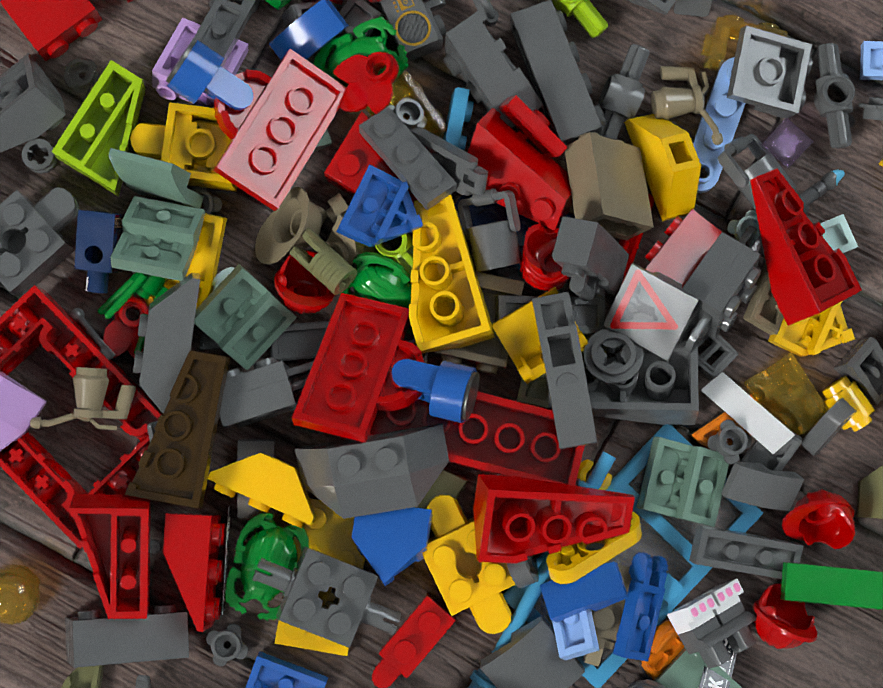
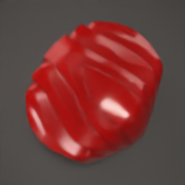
[520,223,569,291]

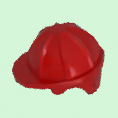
[274,251,335,314]
[782,489,855,549]
[753,583,818,649]

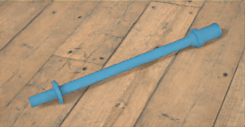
[468,451,616,688]

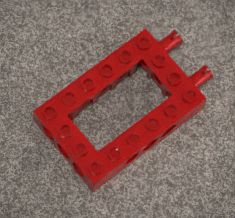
[0,285,163,549]

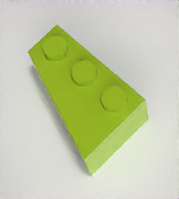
[51,60,146,197]

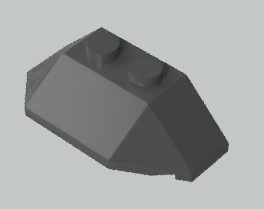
[133,273,200,413]
[295,423,449,519]

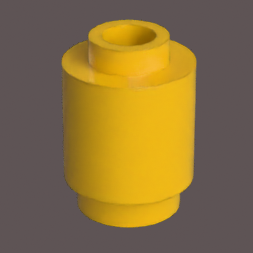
[821,376,875,432]

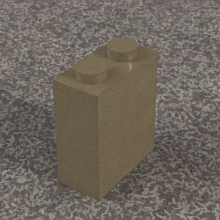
[565,132,654,240]

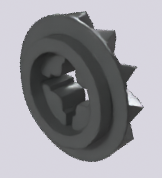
[584,328,643,385]

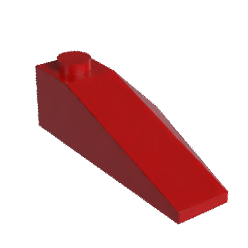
[750,168,862,326]
[473,474,635,563]

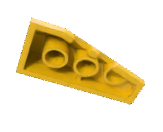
[409,194,495,353]

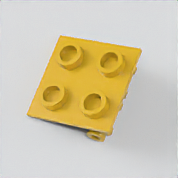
[491,287,589,384]

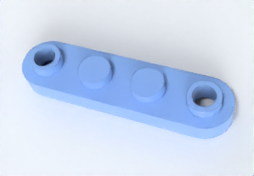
[692,57,746,193]

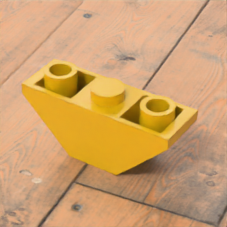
[624,114,701,221]
[208,453,316,528]

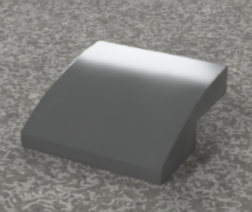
[480,616,585,688]

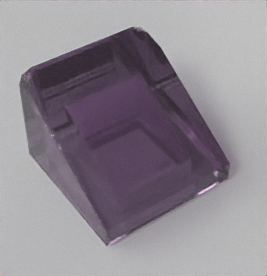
[762,118,814,168]

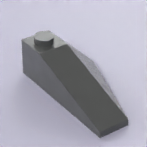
[0,53,66,152]
[549,341,699,425]

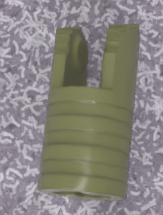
[290,227,357,295]

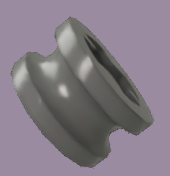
[21,138,58,174]

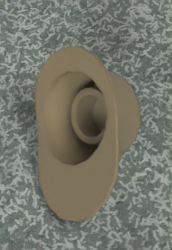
[255,187,327,265]

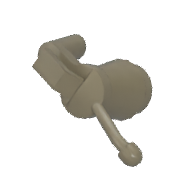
[651,66,723,145]
[30,367,137,430]

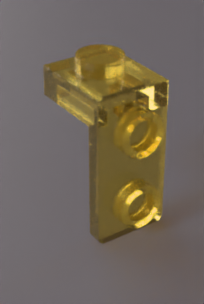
[700,15,788,70]

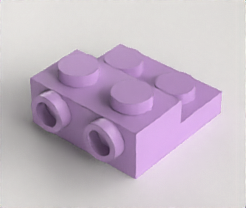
[152,18,248,108]

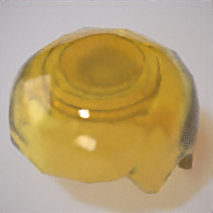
[0,564,40,625]

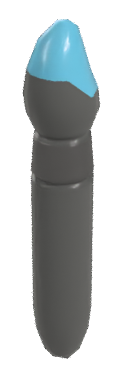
[798,169,845,209]

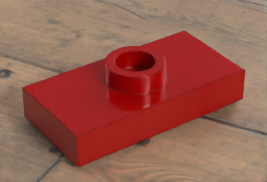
[499,95,568,158]

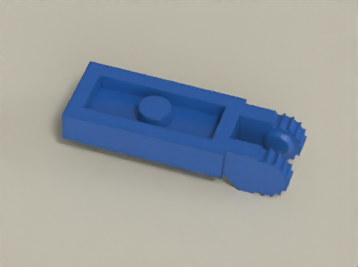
[613,552,668,661]

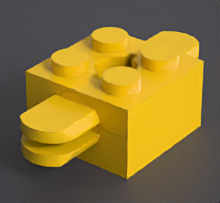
[130,102,237,192]
[422,494,516,634]

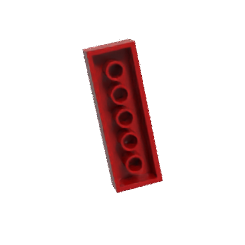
[369,392,585,486]

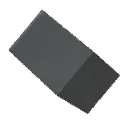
[833,337,883,405]

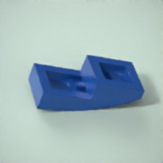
[269,0,349,60]
[540,562,628,623]

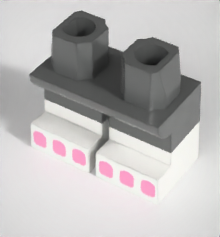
[667,579,756,669]

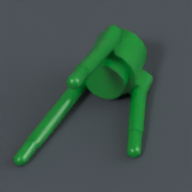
[98,272,169,354]

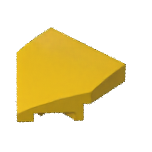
[768,301,855,357]

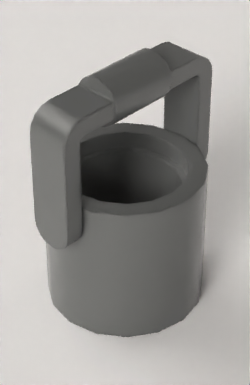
[718,134,797,211]
[458,188,522,271]

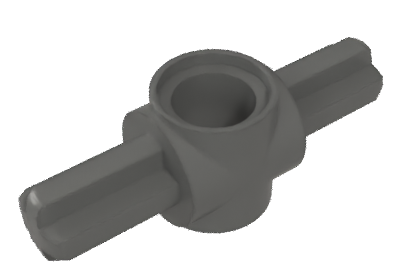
[814,43,855,149]
[599,44,650,140]

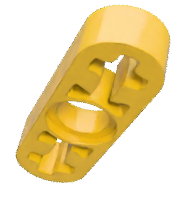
[546,512,642,584]

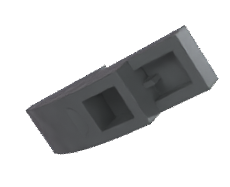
[532,292,597,449]

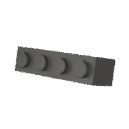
[510,0,605,152]

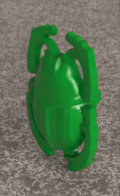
[313,16,408,109]
[340,252,414,335]
[225,513,309,621]

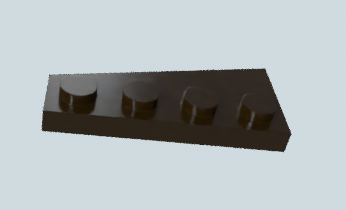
[125,350,230,509]

